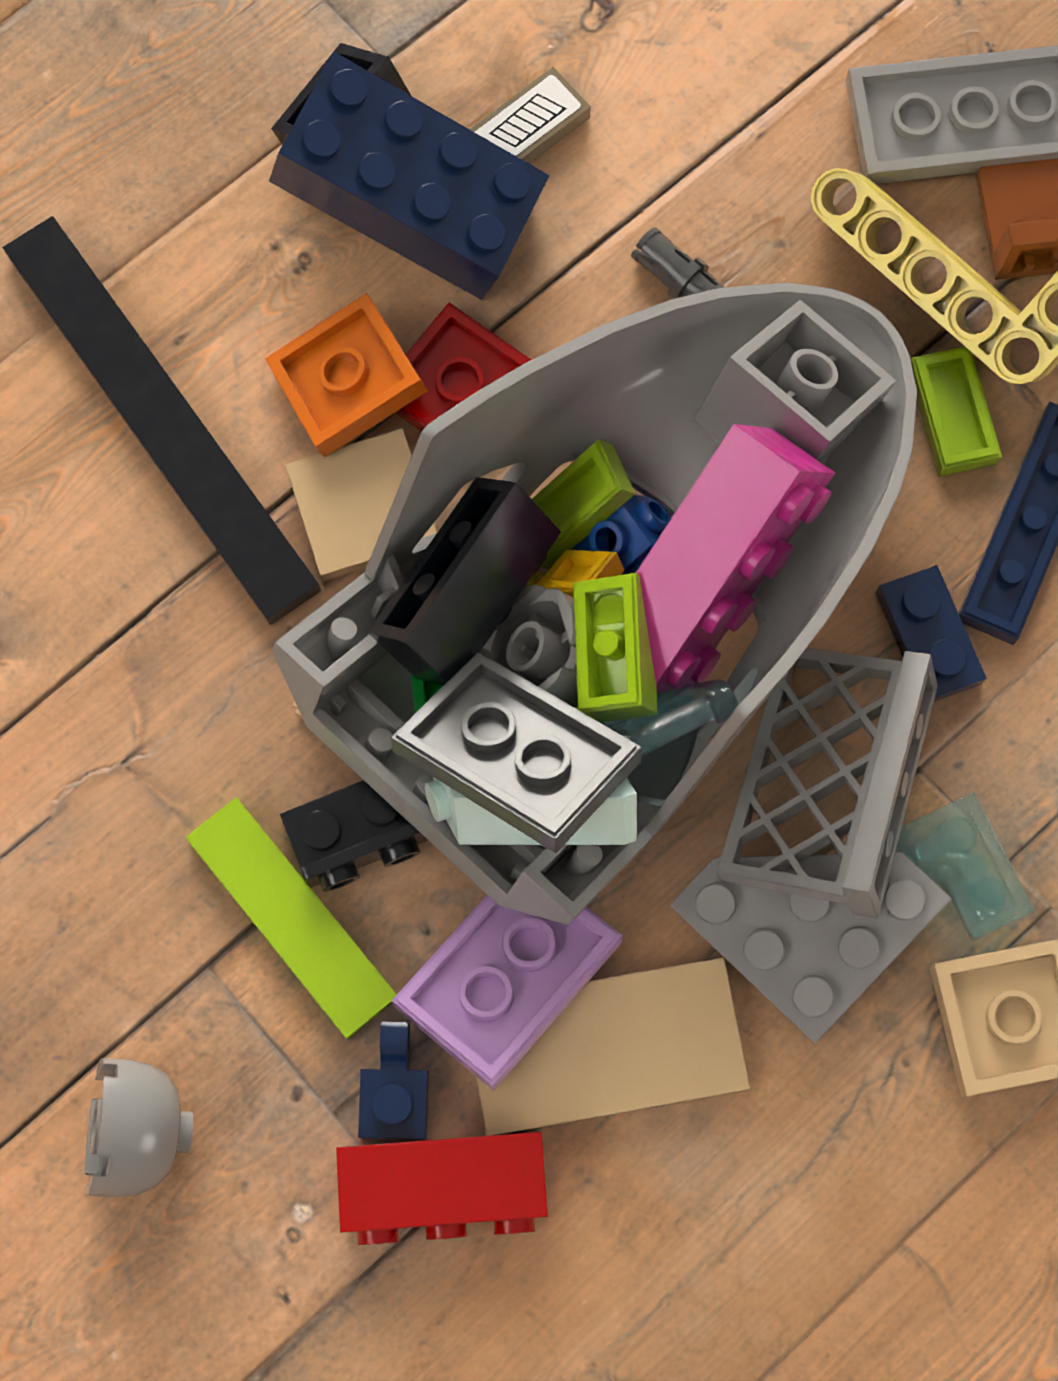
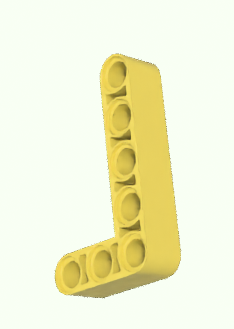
[811,168,1058,384]

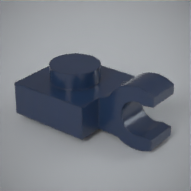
[358,1022,429,1139]

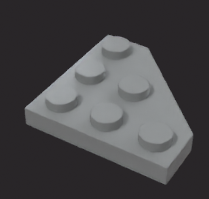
[670,853,952,1044]

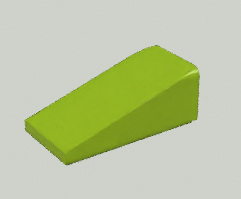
[573,573,658,722]

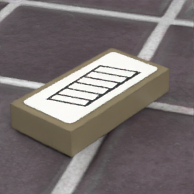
[470,67,591,164]

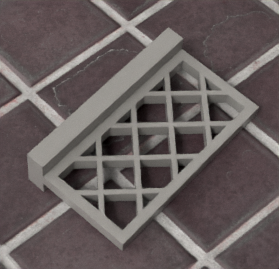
[717,648,938,919]

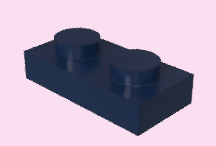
[875,565,987,702]

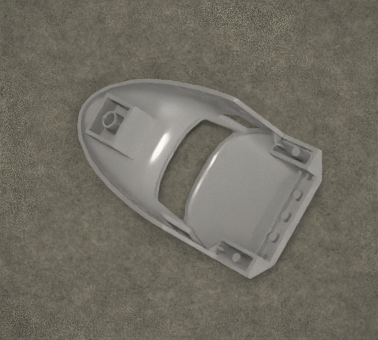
[272,283,917,925]

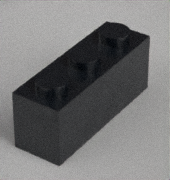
[367,477,561,686]

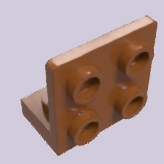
[976,158,1058,280]

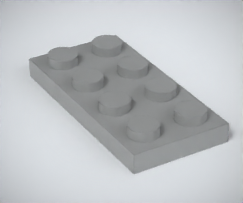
[846,45,1058,184]

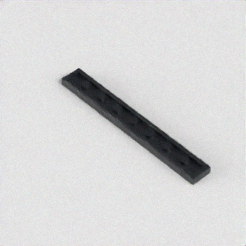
[2,216,322,625]

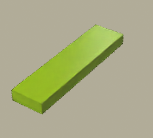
[185,797,397,1040]

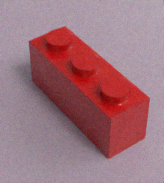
[336,1132,548,1245]

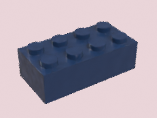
[269,51,550,300]

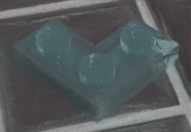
[895,792,1035,939]

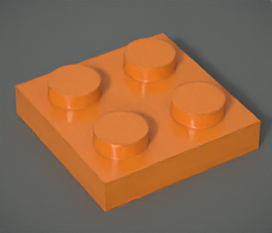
[265,293,428,458]

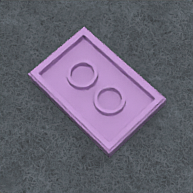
[392,895,622,1091]

